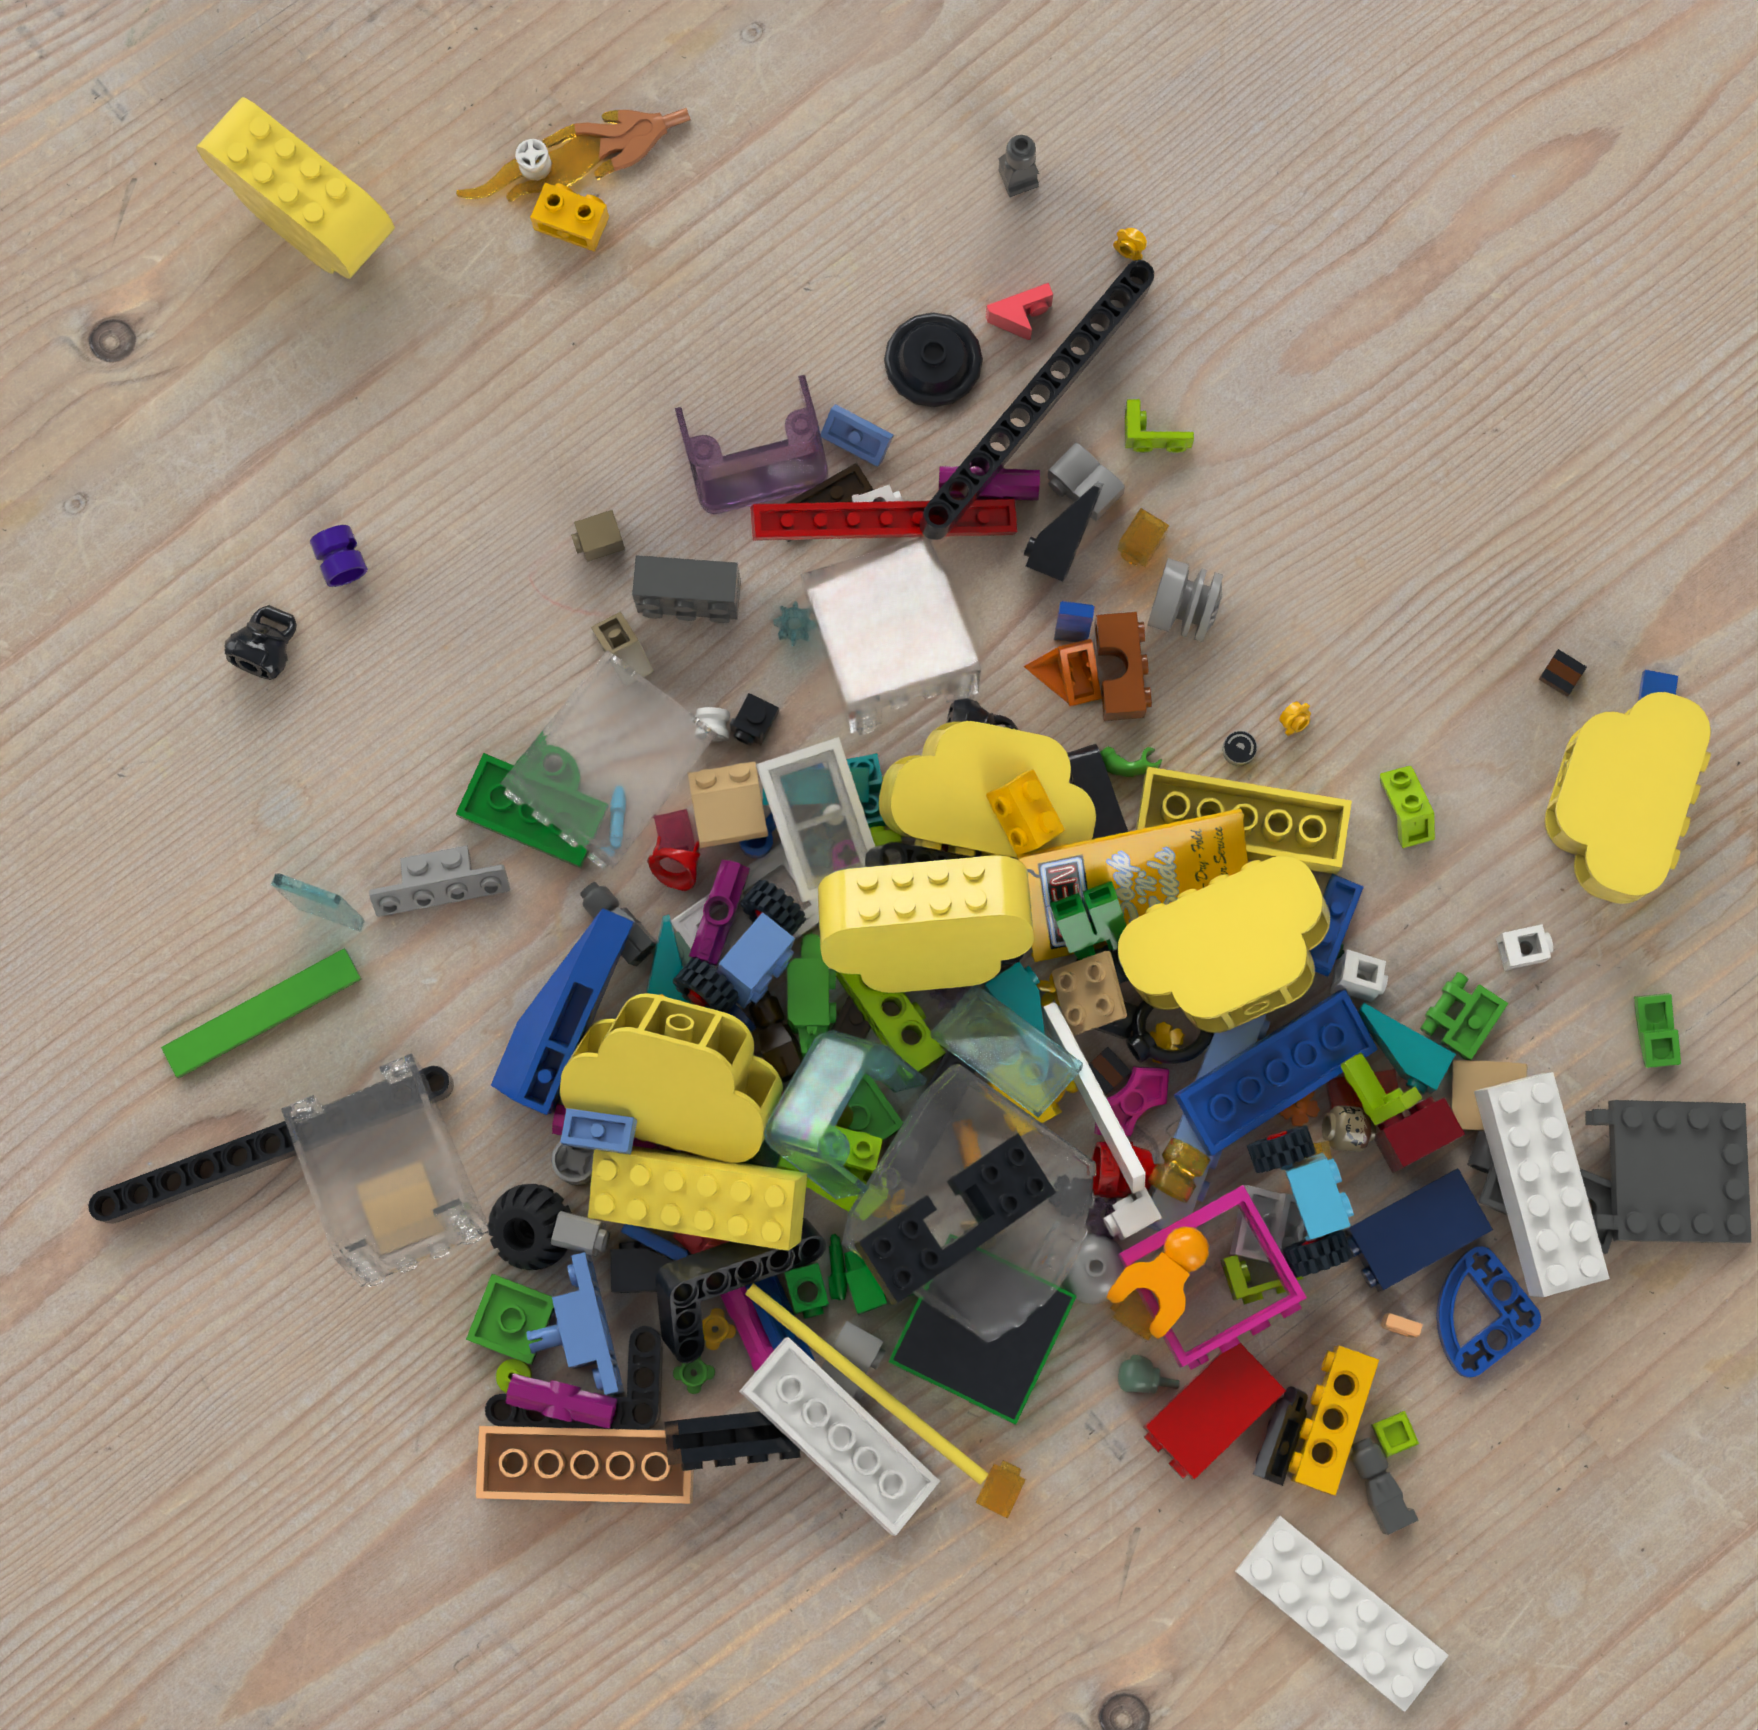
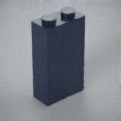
[1344,1168,1493,1292]

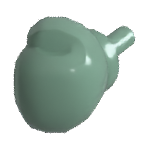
[1118,1355,1180,1393]

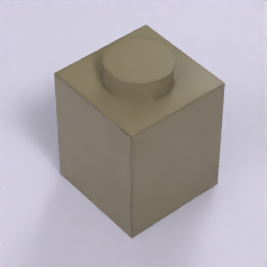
[571,510,625,562]

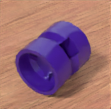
[310,525,368,587]

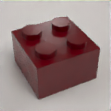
[1374,1096,1465,1173]

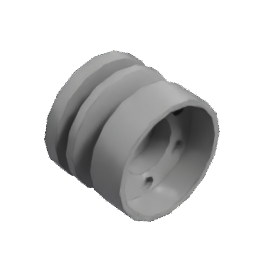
[1147,558,1223,642]

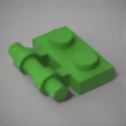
[1420,972,1508,1061]

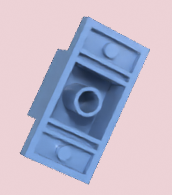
[526,1252,624,1396]

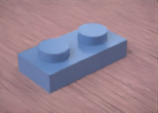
[820,404,894,467]
[560,1108,637,1155]

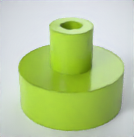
[496,1359,532,1393]

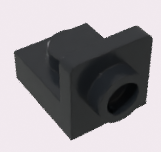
[729,693,779,746]

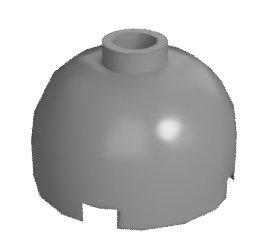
[1058,1233,1125,1304]

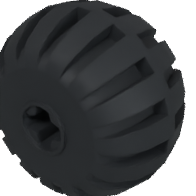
[488,1184,572,1270]

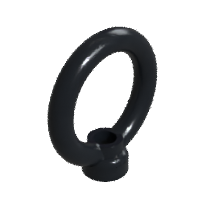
[1126,1000,1214,1064]

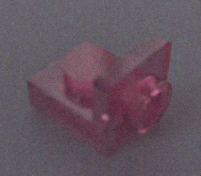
[654,809,695,860]

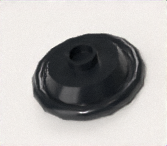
[884,312,983,408]

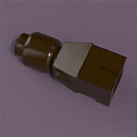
[749,990,810,1083]

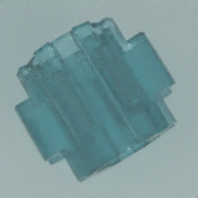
[773,601,816,646]

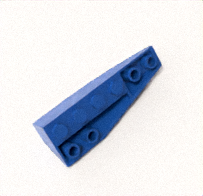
[491,908,635,1115]

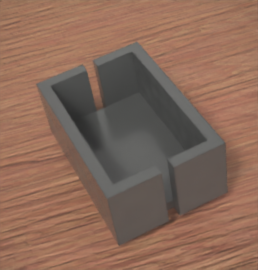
[632,555,741,623]

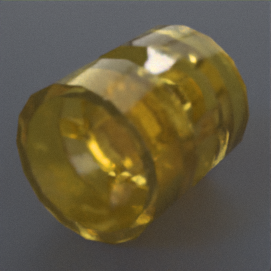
[1147,1137,1211,1203]

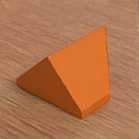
[1023,639,1102,707]

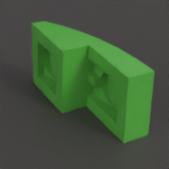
[1634,993,1681,1068]

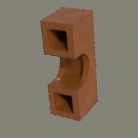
[1094,612,1152,721]

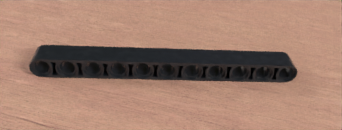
[920,260,1155,540]
[88,1066,454,1224]

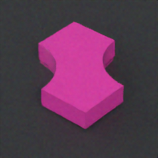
[1094,1066,1169,1137]

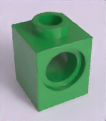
[784,1263,830,1319]

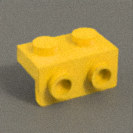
[986,769,1065,855]

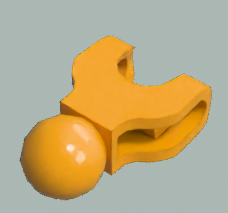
[1106,1226,1209,1339]

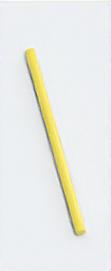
[745,1283,989,1485]

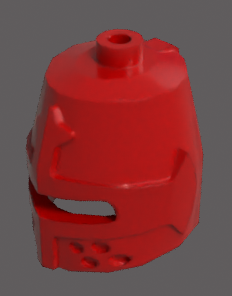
[1090,1140,1158,1198]

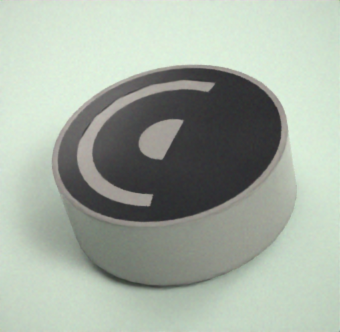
[1222,731,1257,766]

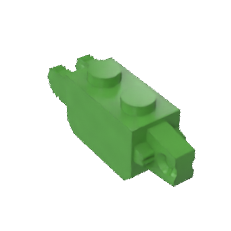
[787,932,836,1057]

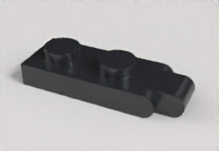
[1253,1386,1308,1486]

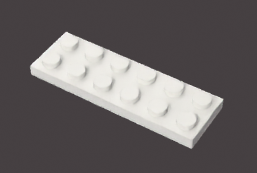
[739,1337,940,1536]
[1235,1516,1449,1712]

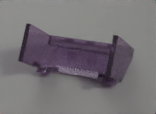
[675,375,828,514]

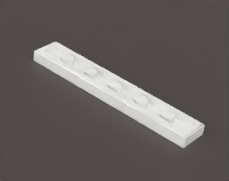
[1043,1003,1145,1193]

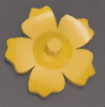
[1149,1021,1185,1064]

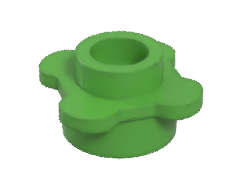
[673,1356,715,1394]

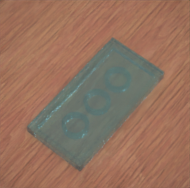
[271,873,365,932]
[931,985,1083,1118]

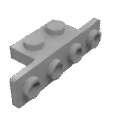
[369,846,510,917]

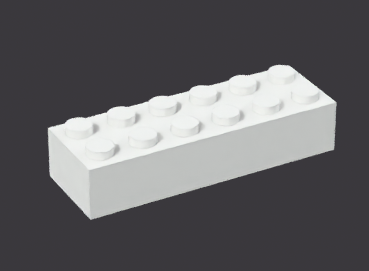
[1474,1072,1610,1297]

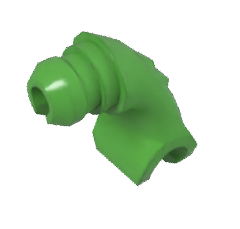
[1100,746,1162,777]

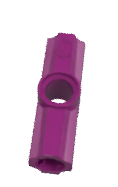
[938,466,1040,501]
[689,859,750,966]
[506,1373,618,1429]

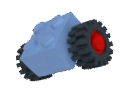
[673,879,806,1013]

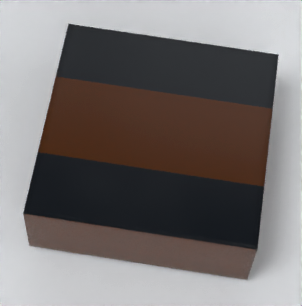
[1539,649,1587,697]
[1089,1047,1132,1096]

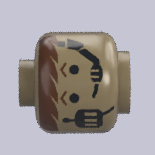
[1322,1106,1376,1152]

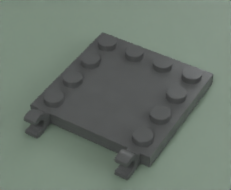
[1585,1100,1752,1243]

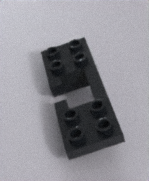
[853,1133,1056,1306]

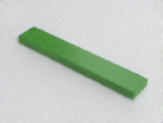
[161,948,362,1078]

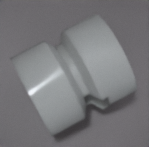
[551,1143,594,1186]

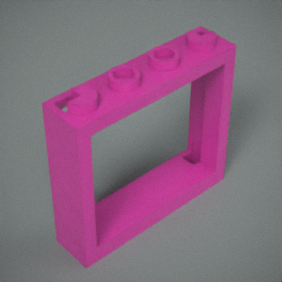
[1118,1185,1307,1370]

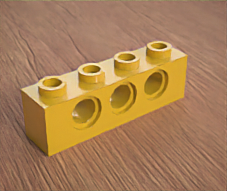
[1288,1345,1379,1496]

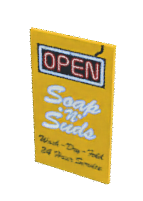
[1017,809,1248,962]

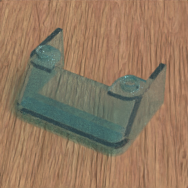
[764,1030,928,1199]

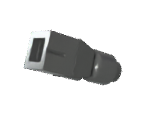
[998,135,1039,198]
[580,882,657,967]
[1351,1437,1419,1535]

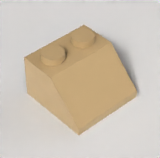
[688,762,768,848]

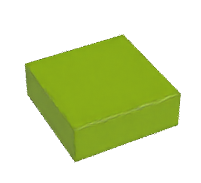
[1371,1411,1419,1458]

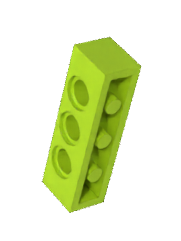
[836,971,946,1082]

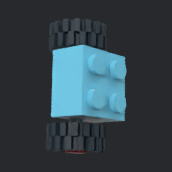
[1247,1125,1354,1278]

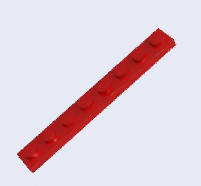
[750,499,1018,541]

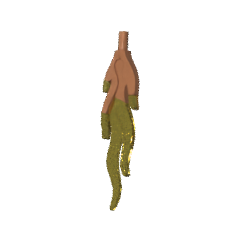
[456,108,691,202]

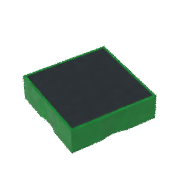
[888,1234,1077,1425]

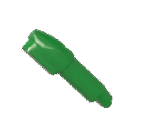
[828,1233,847,1300]

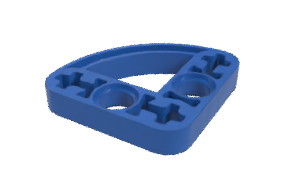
[1436,1246,1541,1378]

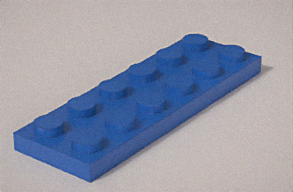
[1174,989,1378,1156]

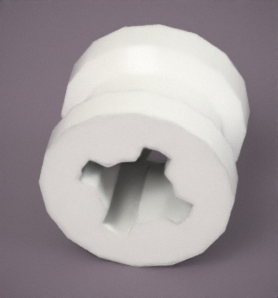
[515,139,552,181]
[695,707,730,742]

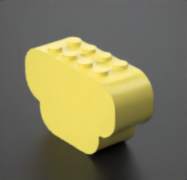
[196,97,395,279]
[1545,692,1711,904]
[879,721,1096,859]
[818,855,1034,993]
[1118,856,1330,1033]
[560,993,783,1163]

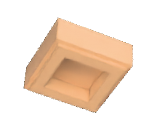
[1381,1313,1423,1338]

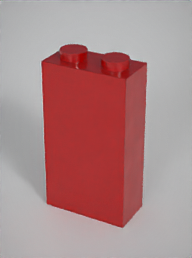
[1143,1342,1286,1480]

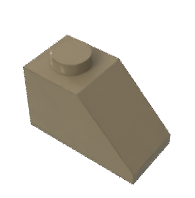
[591,611,654,687]

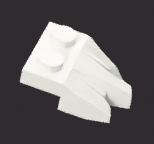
[1230,1185,1307,1263]

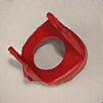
[647,836,701,891]

